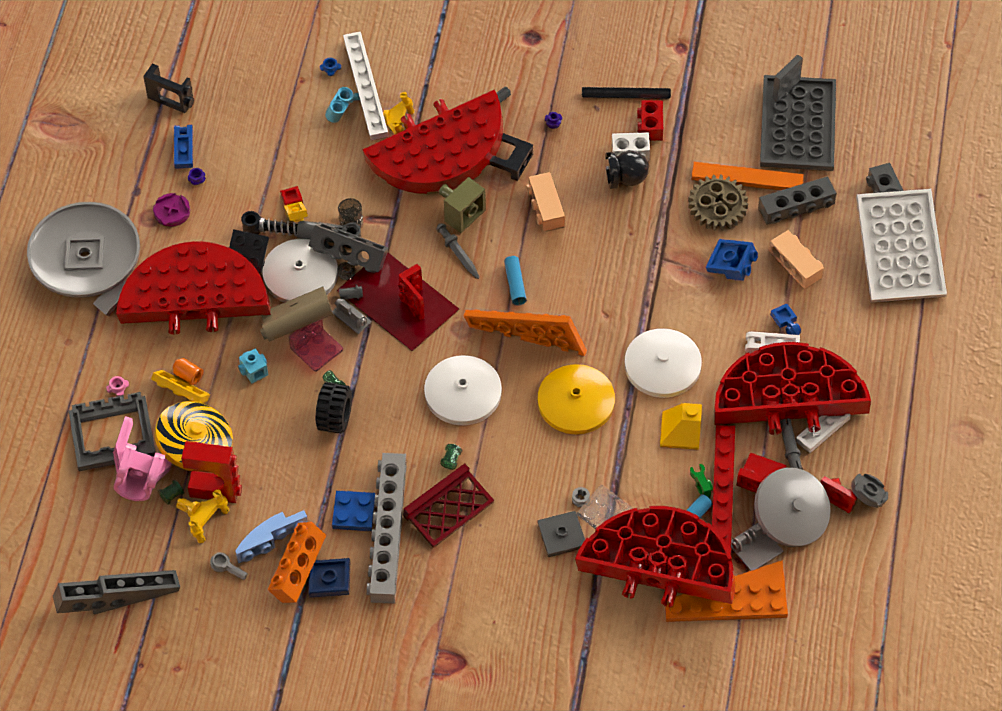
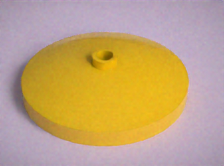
[538,364,615,435]

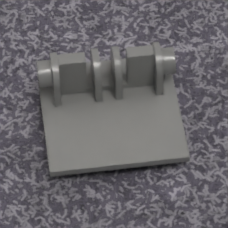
[731,522,784,571]

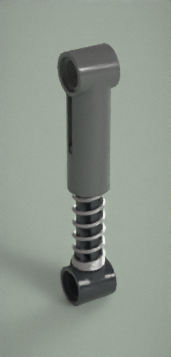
[241,211,361,248]

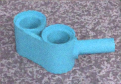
[325,87,360,123]

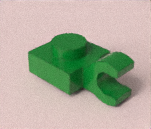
[690,464,713,499]

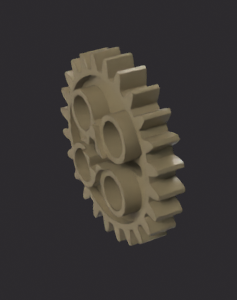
[688,175,748,231]

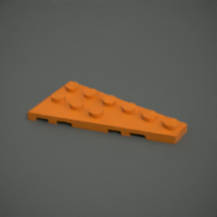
[464,309,587,356]
[665,560,788,622]

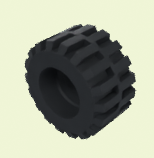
[315,382,352,434]

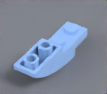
[235,510,308,563]

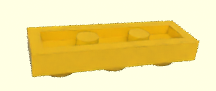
[151,370,210,403]

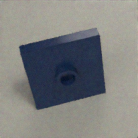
[308,558,351,598]

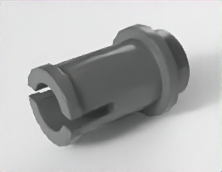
[339,285,363,300]

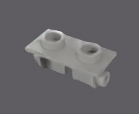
[332,299,372,334]

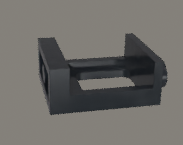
[143,63,194,113]
[490,133,533,181]

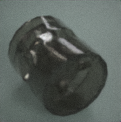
[338,198,363,228]

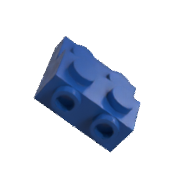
[706,239,758,281]

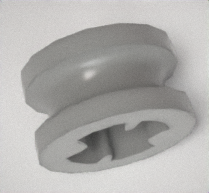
[572,487,590,507]

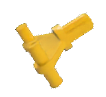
[383,92,415,135]
[176,490,230,543]

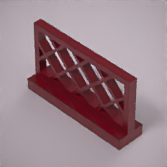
[403,463,494,548]

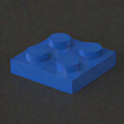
[332,490,376,531]

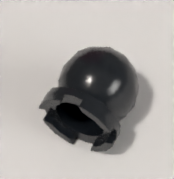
[605,150,649,189]

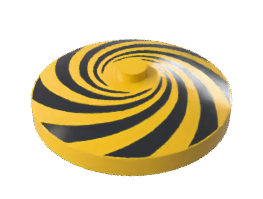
[154,401,233,471]

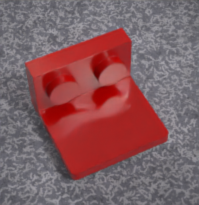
[398,264,425,320]
[736,453,787,493]

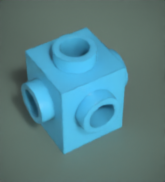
[238,348,268,384]

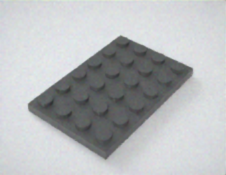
[760,75,836,171]

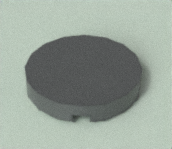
[851,474,888,508]

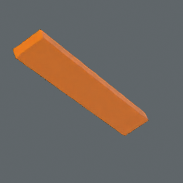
[691,162,804,190]

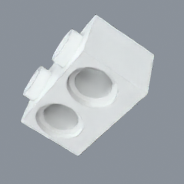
[612,133,650,161]

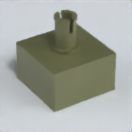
[439,177,486,233]

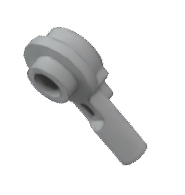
[210,552,248,580]

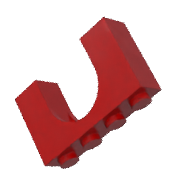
[181,441,242,503]

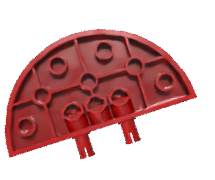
[362,89,504,194]
[116,241,271,335]
[714,342,871,435]
[575,506,735,607]

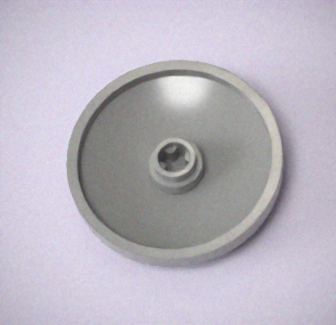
[754,467,831,547]

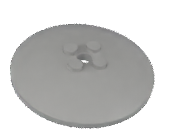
[27,202,140,297]

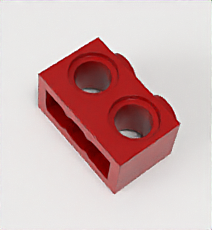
[637,100,664,141]

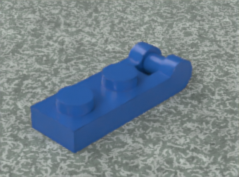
[174,125,193,169]

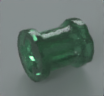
[440,444,462,470]
[158,479,184,505]

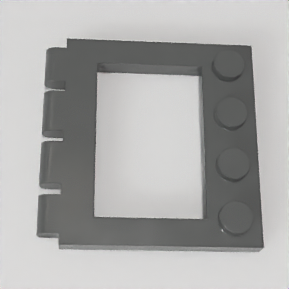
[69,392,156,471]

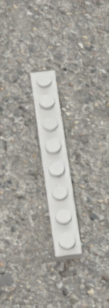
[343,32,389,140]

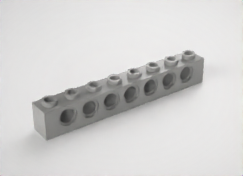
[367,453,407,604]

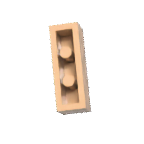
[526,172,565,231]
[769,230,824,289]

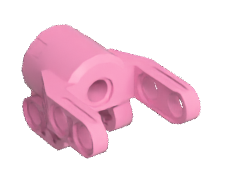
[113,416,172,501]

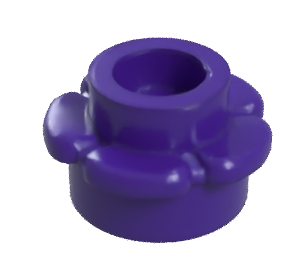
[544,112,562,129]
[188,168,206,185]

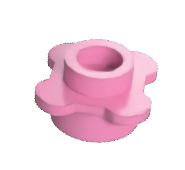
[106,376,129,396]

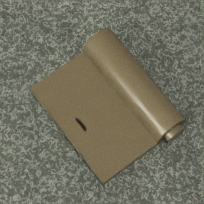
[260,286,333,342]

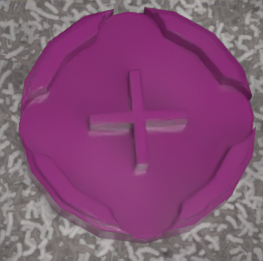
[153,193,191,227]

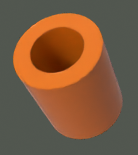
[173,358,203,386]

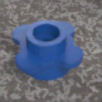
[320,57,341,76]

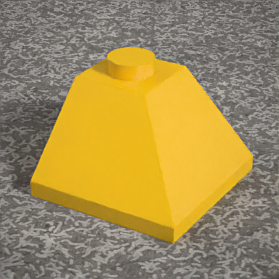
[660,403,702,450]

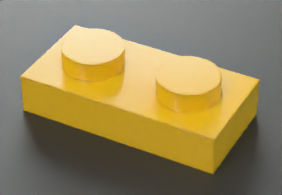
[284,202,308,222]

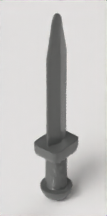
[436,223,479,279]

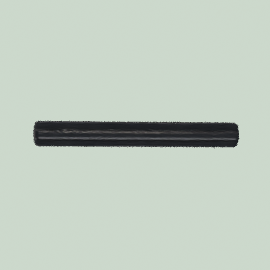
[582,87,671,99]

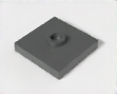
[537,511,585,557]

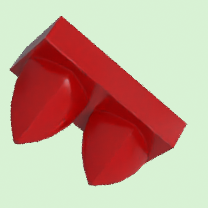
[820,476,858,514]

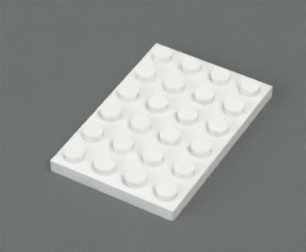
[856,189,947,302]

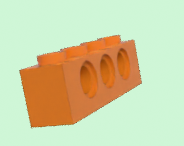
[268,522,326,603]

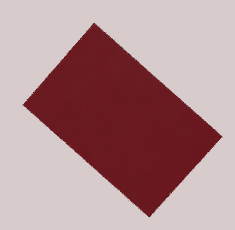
[337,252,459,351]

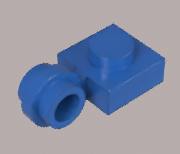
[770,304,801,335]

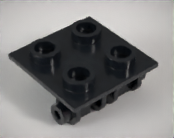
[229,229,269,273]

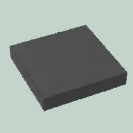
[772,55,803,102]

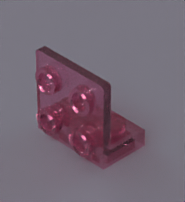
[289,319,343,372]

